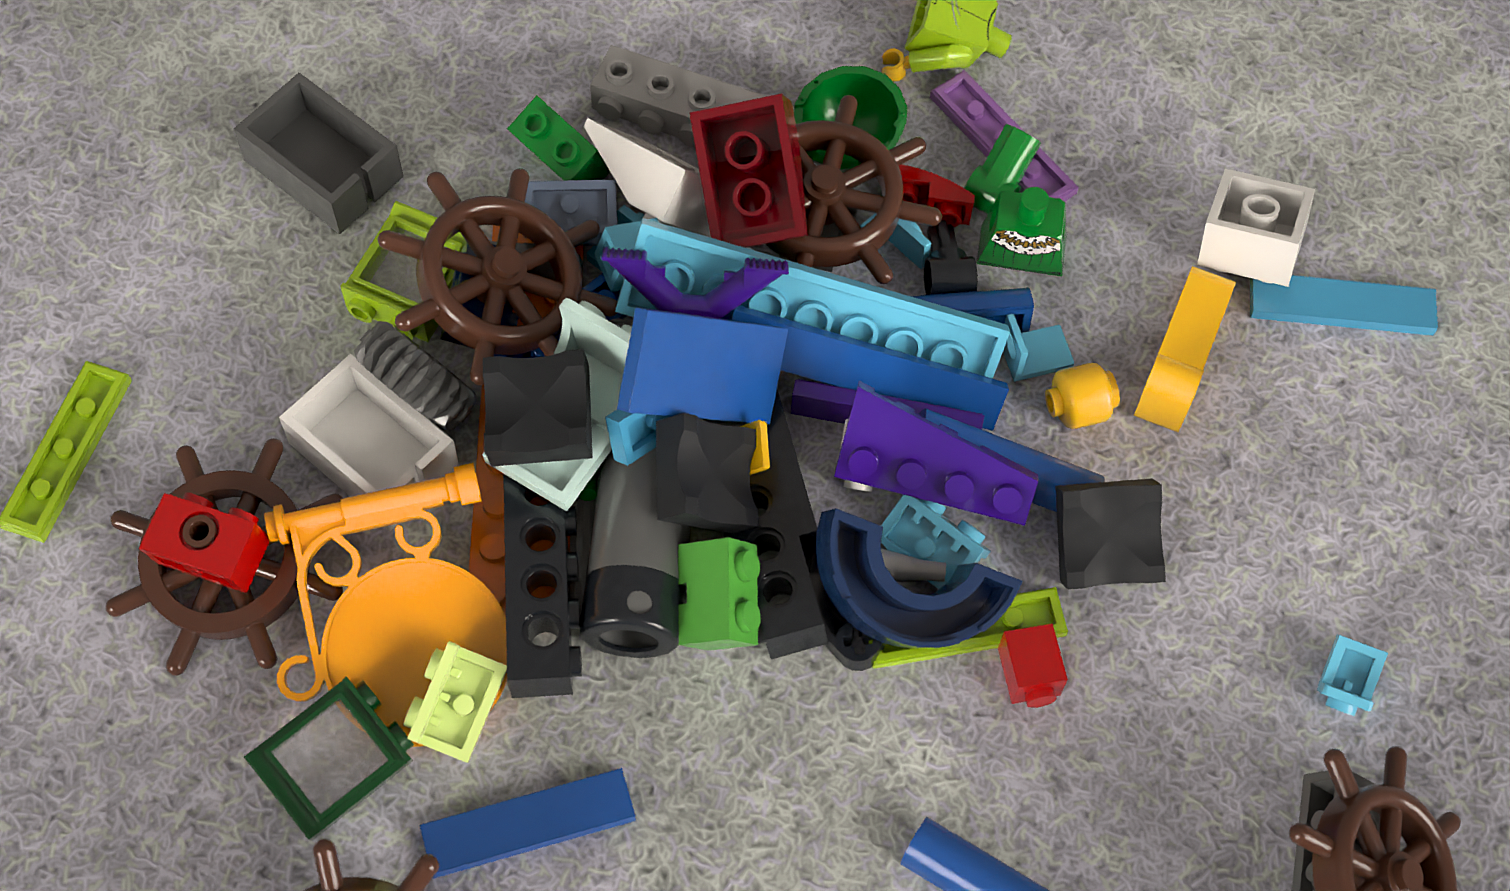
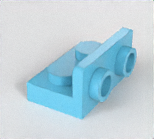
[881,495,991,589]

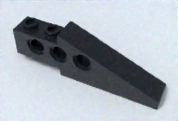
[723,389,828,660]

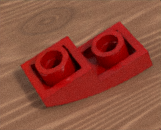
[899,164,975,227]

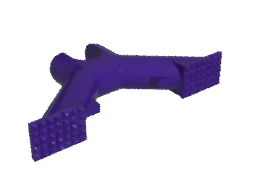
[602,247,789,318]

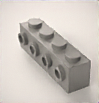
[590,45,766,148]

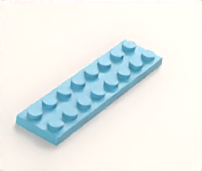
[615,218,1010,378]

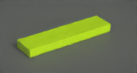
[0,361,132,543]
[868,587,1068,669]

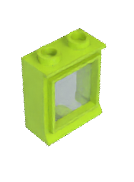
[340,200,466,342]

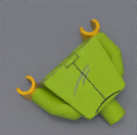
[881,0,1012,82]

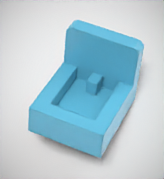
[1317,634,1388,716]

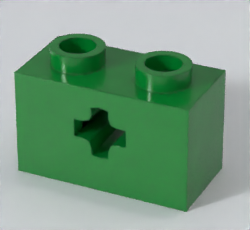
[507,95,610,181]

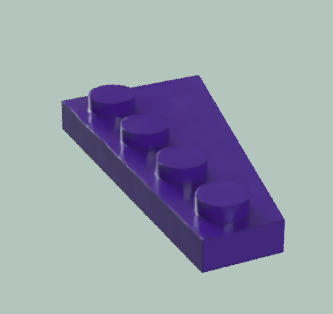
[834,381,1038,526]

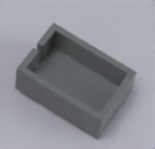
[233,72,404,234]

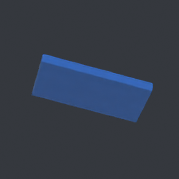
[617,307,788,424]

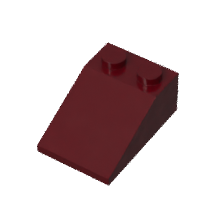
[689,93,808,248]

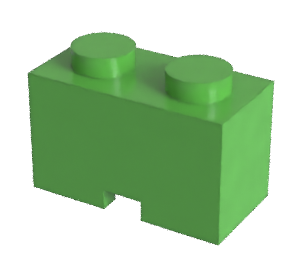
[678,537,761,651]

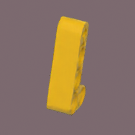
[1134,266,1236,432]

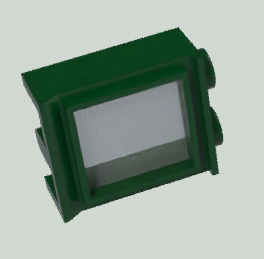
[244,676,414,840]

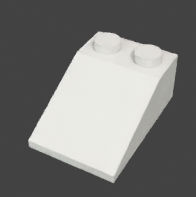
[584,118,711,237]

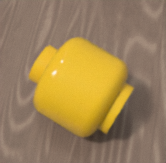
[1045,363,1120,429]

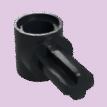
[924,220,978,295]

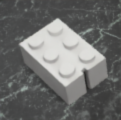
[279,353,459,531]

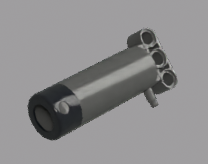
[579,319,723,658]

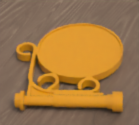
[264,463,507,747]

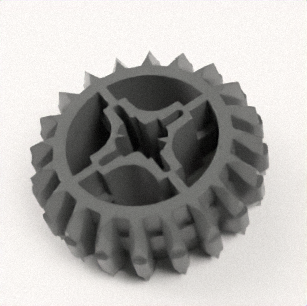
[354,321,478,431]

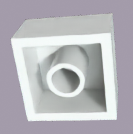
[1197,168,1316,287]

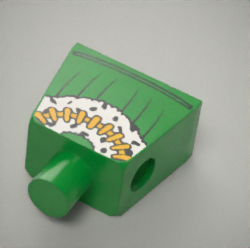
[976,187,1067,277]

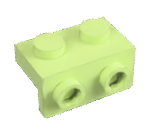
[403,641,507,763]

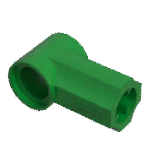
[964,123,1041,214]

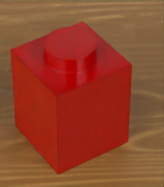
[998,623,1068,708]

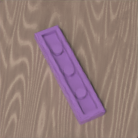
[930,70,1079,201]

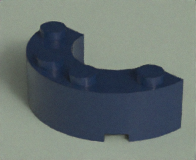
[816,508,1022,648]

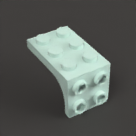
[482,298,632,511]

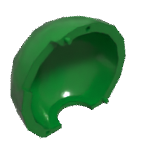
[794,66,908,173]

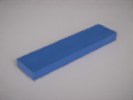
[420,768,636,879]

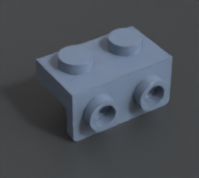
[523,180,617,246]

